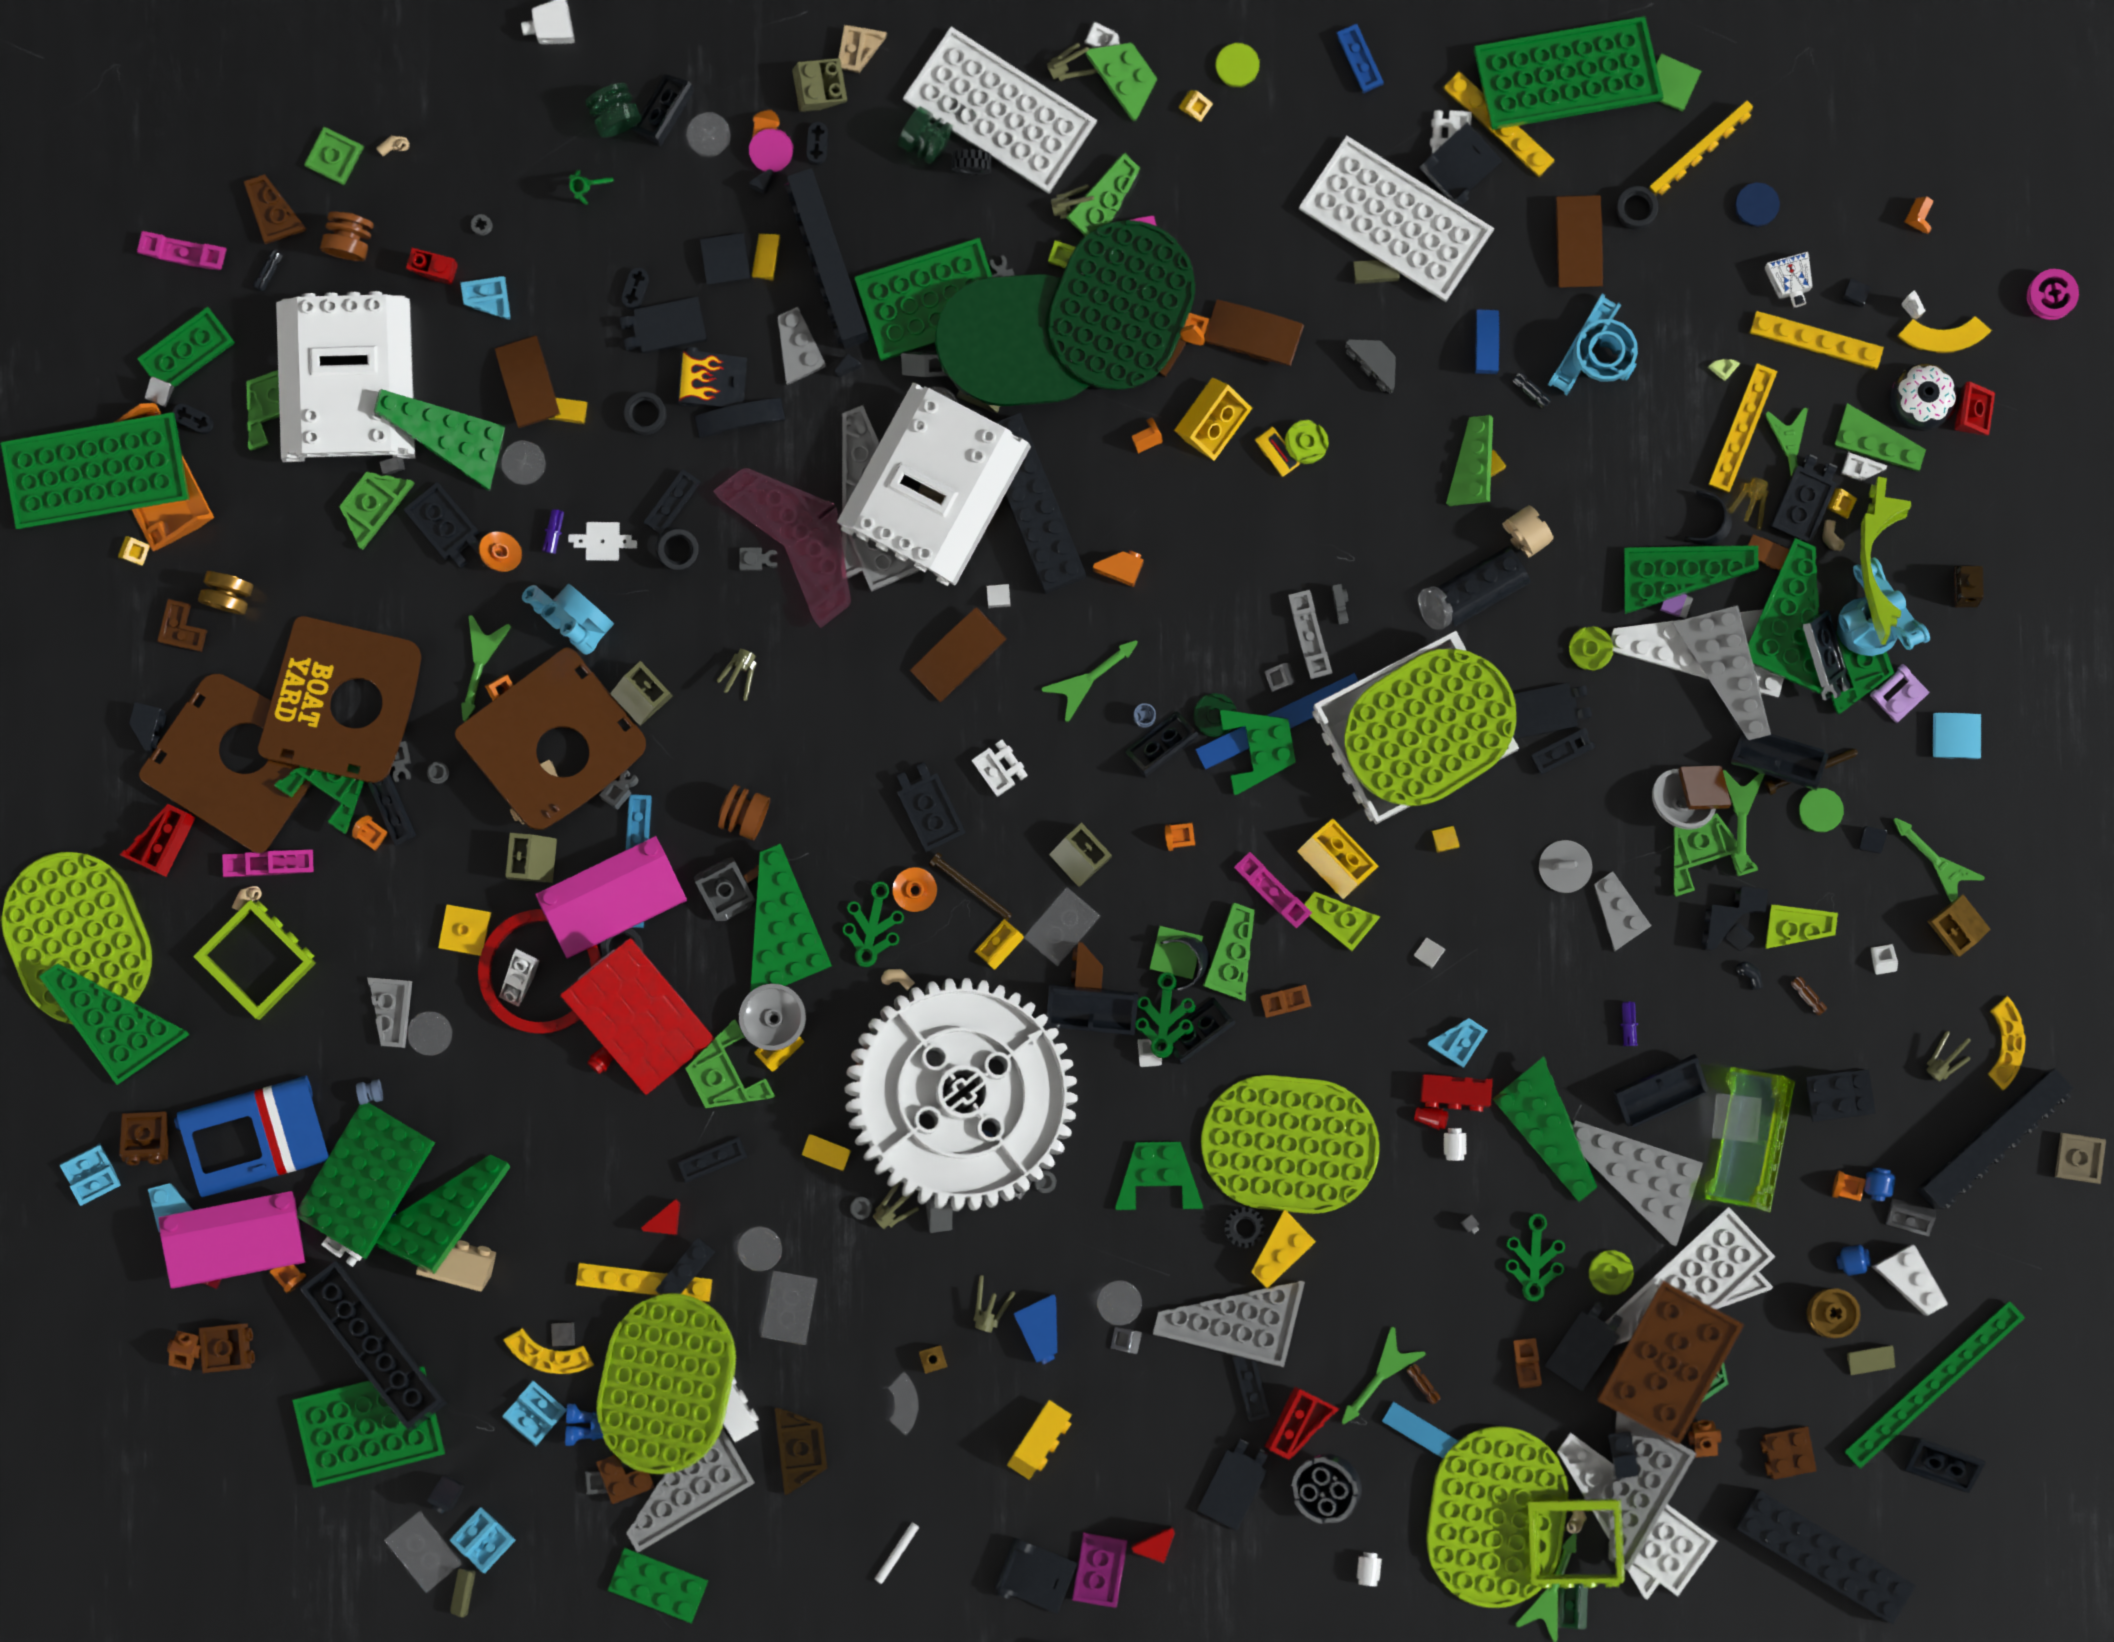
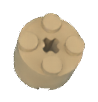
[1502,505,1553,558]

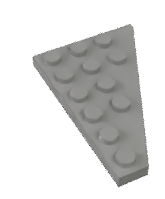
[1573,1120,1703,1246]
[1153,1281,1305,1368]
[1608,1411,1696,1571]
[627,1427,755,1552]

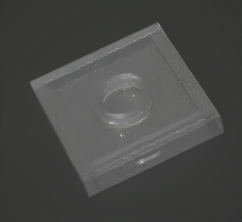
[1712,1093,1762,1143]

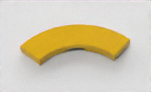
[1897,316,1992,353]
[1988,996,2025,1090]
[503,1328,594,1374]

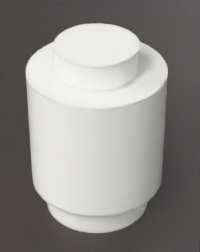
[1444,1128,1466,1160]
[1357,1552,1381,1586]

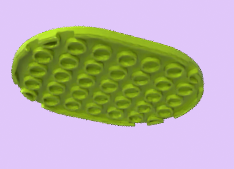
[1345,649,1516,806]
[1,852,152,1024]
[1201,1075,1379,1214]
[597,1293,736,1474]
[1426,1426,1568,1608]

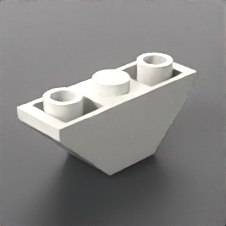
[499,949,540,1007]

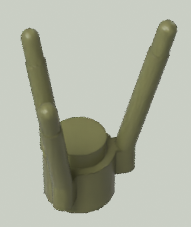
[1047,43,1098,81]
[1051,185,1094,219]
[717,648,757,701]
[1926,1031,1970,1082]
[873,1180,919,1229]
[973,1275,1015,1333]

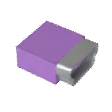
[1660,594,1693,619]

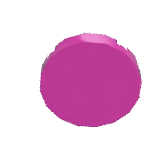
[749,128,793,172]

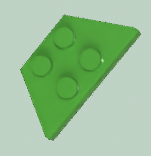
[1085,43,1157,121]
[339,472,415,550]

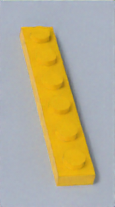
[1444,72,1554,177]
[1649,101,1753,196]
[1750,311,1884,370]
[1708,363,1777,494]
[576,1263,713,1302]

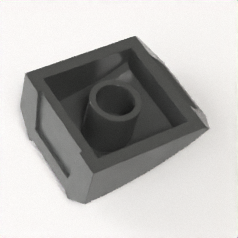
[693,857,755,921]

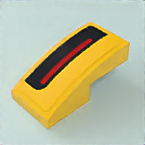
[1254,427,1300,477]

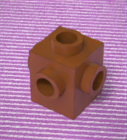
[167,1331,201,1370]
[1688,1420,1721,1457]

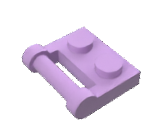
[1870,664,1930,723]

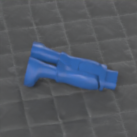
[565,1403,603,1446]

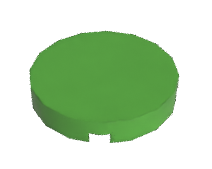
[1799,788,1844,832]

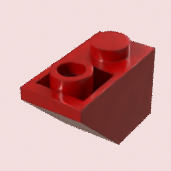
[406,248,458,285]

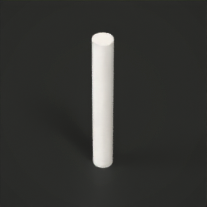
[875,1522,919,1584]

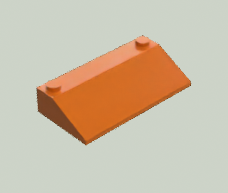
[114,403,214,551]

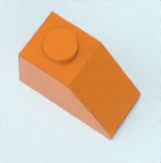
[1093,551,1144,587]

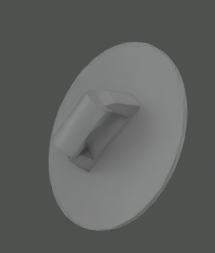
[1539,840,1592,893]

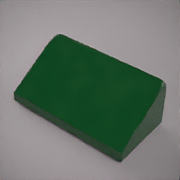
[1559,1584,1588,1629]

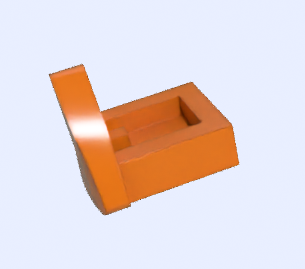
[753,110,779,137]
[1905,197,1933,234]
[1180,313,1209,345]
[1131,418,1163,453]
[352,815,389,851]
[1165,823,1195,851]
[1832,1171,1866,1201]
[270,1264,307,1294]

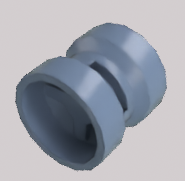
[1134,703,1156,728]
[356,1079,383,1105]

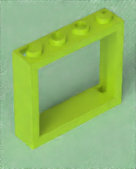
[193,900,316,1020]
[1528,1499,1625,1588]

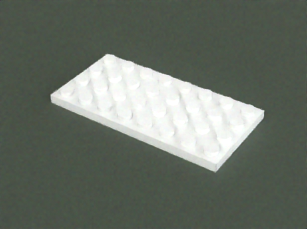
[903,27,1097,193]
[1299,136,1494,302]

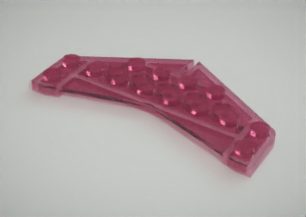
[714,468,851,628]

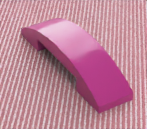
[137,231,226,270]
[1234,852,1312,929]

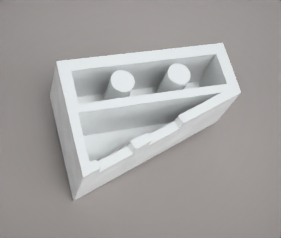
[724,1377,759,1442]

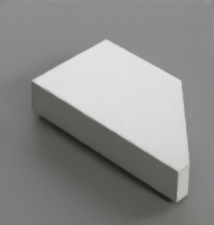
[1902,291,1925,320]
[1841,452,1887,481]

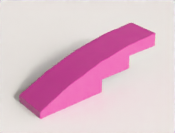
[222,850,314,877]

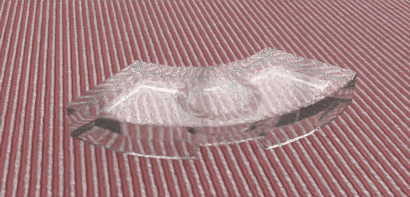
[889,1372,918,1435]

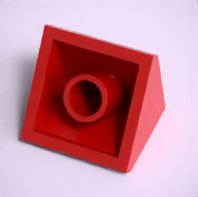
[1955,382,1995,435]
[1132,1526,1175,1563]

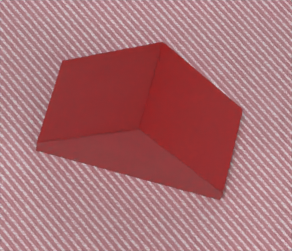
[641,1200,681,1235]

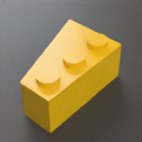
[1251,1209,1315,1288]
[1007,1400,1072,1480]

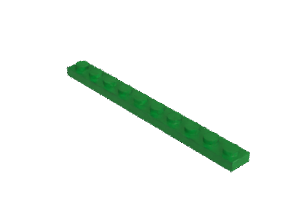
[1843,1301,2025,1469]

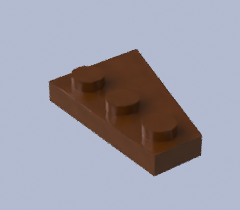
[244,174,307,244]

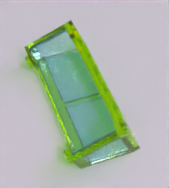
[1704,1067,1795,1213]

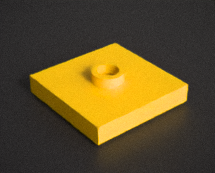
[438,905,491,956]

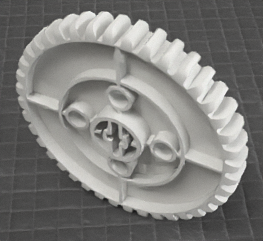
[845,978,1078,1211]

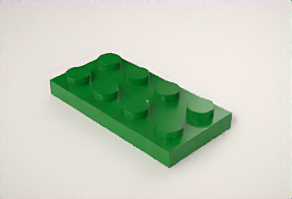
[137,307,235,387]
[608,1548,709,1623]

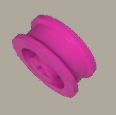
[2027,269,2079,320]

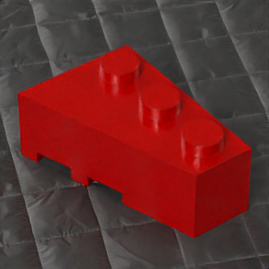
[120,804,196,877]
[1420,1075,1493,1112]
[1265,1387,1339,1459]

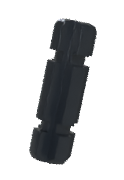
[253,249,282,291]
[1513,372,1551,409]

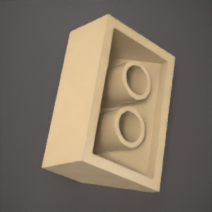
[417,1240,496,1291]

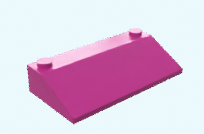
[536,836,687,959]
[158,1191,305,1289]

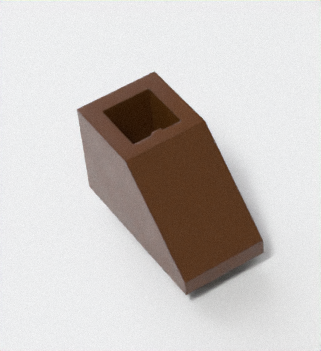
[1071,942,1103,989]

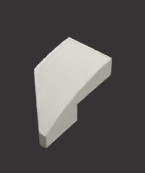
[1084,22,1120,48]

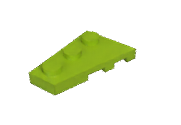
[1304,892,1380,951]
[1765,904,1838,949]

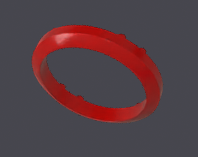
[478,909,602,1034]

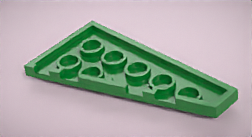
[374,389,505,490]
[1625,546,1759,614]
[1493,1056,1597,1202]

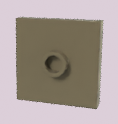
[2055,1133,2106,1184]

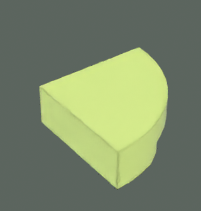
[1708,359,1740,381]

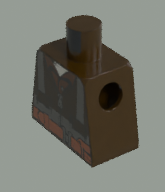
[1954,566,1984,608]

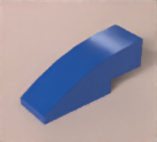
[1475,310,1499,374]

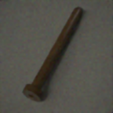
[1764,748,1858,795]
[929,852,1012,920]

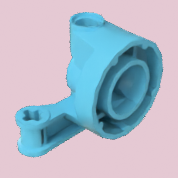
[1548,294,1638,396]
[1837,557,1930,656]
[522,583,614,655]

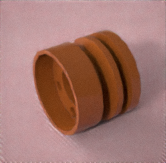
[320,212,374,261]
[718,784,770,841]

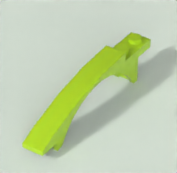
[1860,477,1911,645]

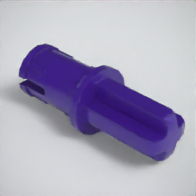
[542,509,564,554]
[1621,1002,1638,1046]

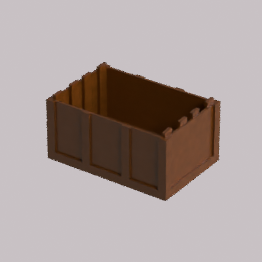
[1596,1279,1744,1445]

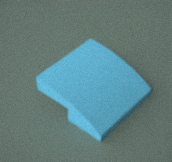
[1933,713,1981,759]
[60,1143,121,1206]
[502,1381,567,1446]
[450,1507,515,1573]

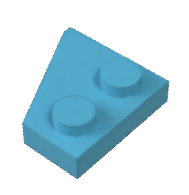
[461,276,511,319]
[1427,1018,1488,1068]
[148,1183,193,1232]

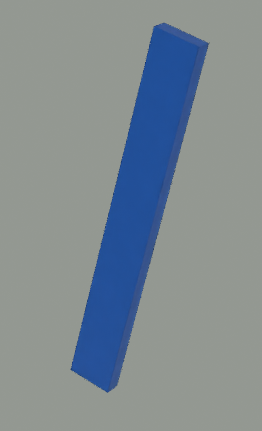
[1196,673,1358,770]

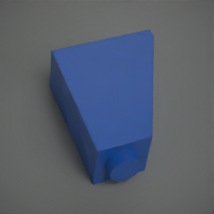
[1014,1294,1057,1364]

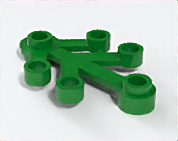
[843,882,904,967]
[1135,972,1195,1058]
[1505,1214,1565,1301]

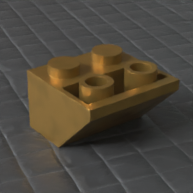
[1927,894,1991,957]

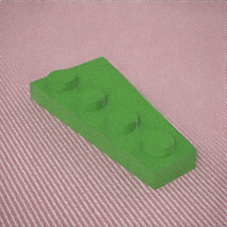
[1066,153,1140,237]
[1834,403,1926,472]
[1446,415,1493,506]
[1203,903,1254,1001]

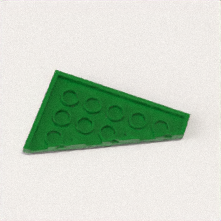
[1748,538,1823,694]
[750,843,832,992]
[39,963,189,1085]
[375,1155,510,1274]

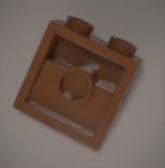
[120,1112,169,1165]
[199,1323,255,1373]
[1760,1426,1817,1480]

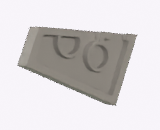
[778,307,826,385]
[1594,872,1651,952]
[367,977,412,1048]

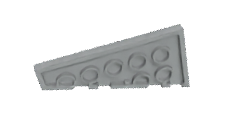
[1673,606,1771,740]

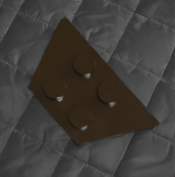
[775,1408,827,1495]

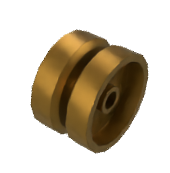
[198,571,254,615]
[1806,1289,1860,1338]

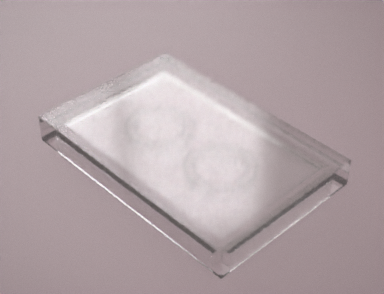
[1024,887,1101,967]
[762,1271,818,1345]
[384,1511,462,1593]

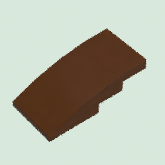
[1556,195,1603,287]
[1205,300,1304,366]
[495,336,561,428]
[910,607,1007,702]

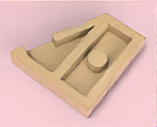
[839,25,886,73]

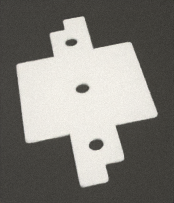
[568,522,637,560]

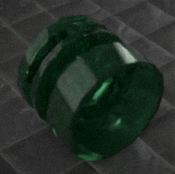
[585,83,642,138]
[898,106,953,164]

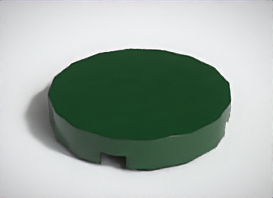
[1193,693,1237,738]

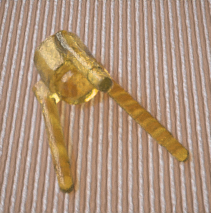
[1729,478,1768,530]

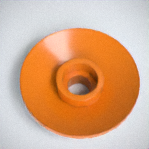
[479,532,522,572]
[893,868,937,912]

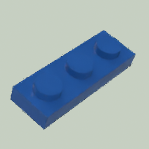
[1337,24,1384,93]

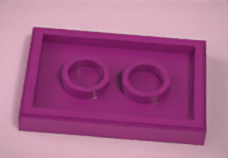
[1072,1533,1128,1608]

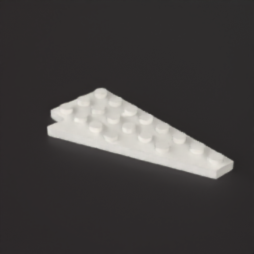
[1611,609,1784,698]
[1605,1207,1775,1345]
[1557,1433,1717,1599]

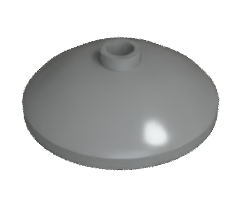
[1652,769,1716,830]
[739,984,806,1051]

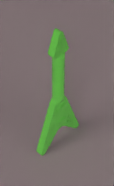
[1765,408,1808,476]
[461,615,511,722]
[1042,641,1138,722]
[1723,770,1764,874]
[1893,818,1985,903]
[1342,1327,1425,1424]
[1516,1533,1576,1642]

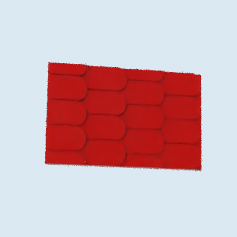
[561,938,715,1095]

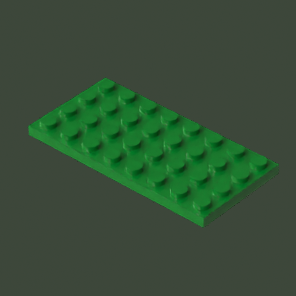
[1474,17,1664,130]
[1,412,190,529]

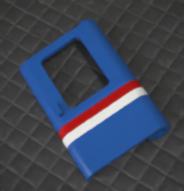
[174,1076,329,1198]

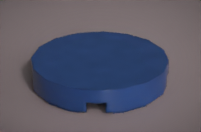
[1735,182,1780,227]

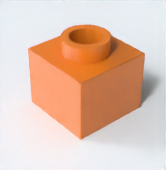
[485,675,514,701]

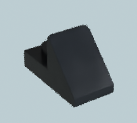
[1608,1431,1639,1480]

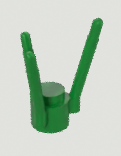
[569,170,613,205]

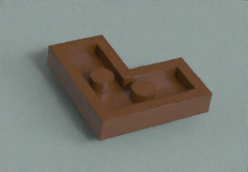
[158,599,207,652]
[596,1455,654,1504]

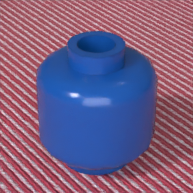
[1864,1168,1895,1201]
[1837,1245,1871,1276]

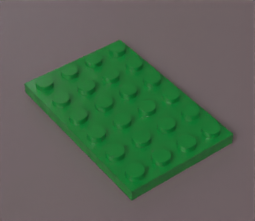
[854,238,992,361]
[297,1102,435,1259]
[293,1367,445,1488]

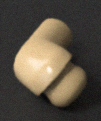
[376,136,409,156]
[1822,520,1844,551]
[232,886,262,911]
[881,969,915,991]
[1566,1510,1586,1534]

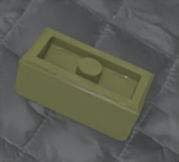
[1353,260,1400,284]
[1846,1345,1895,1375]
[450,1569,475,1617]

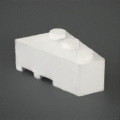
[1871,1245,1948,1315]

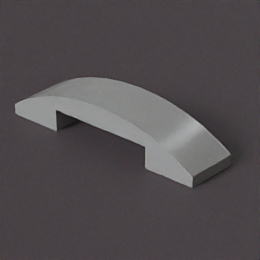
[1288,590,1332,679]

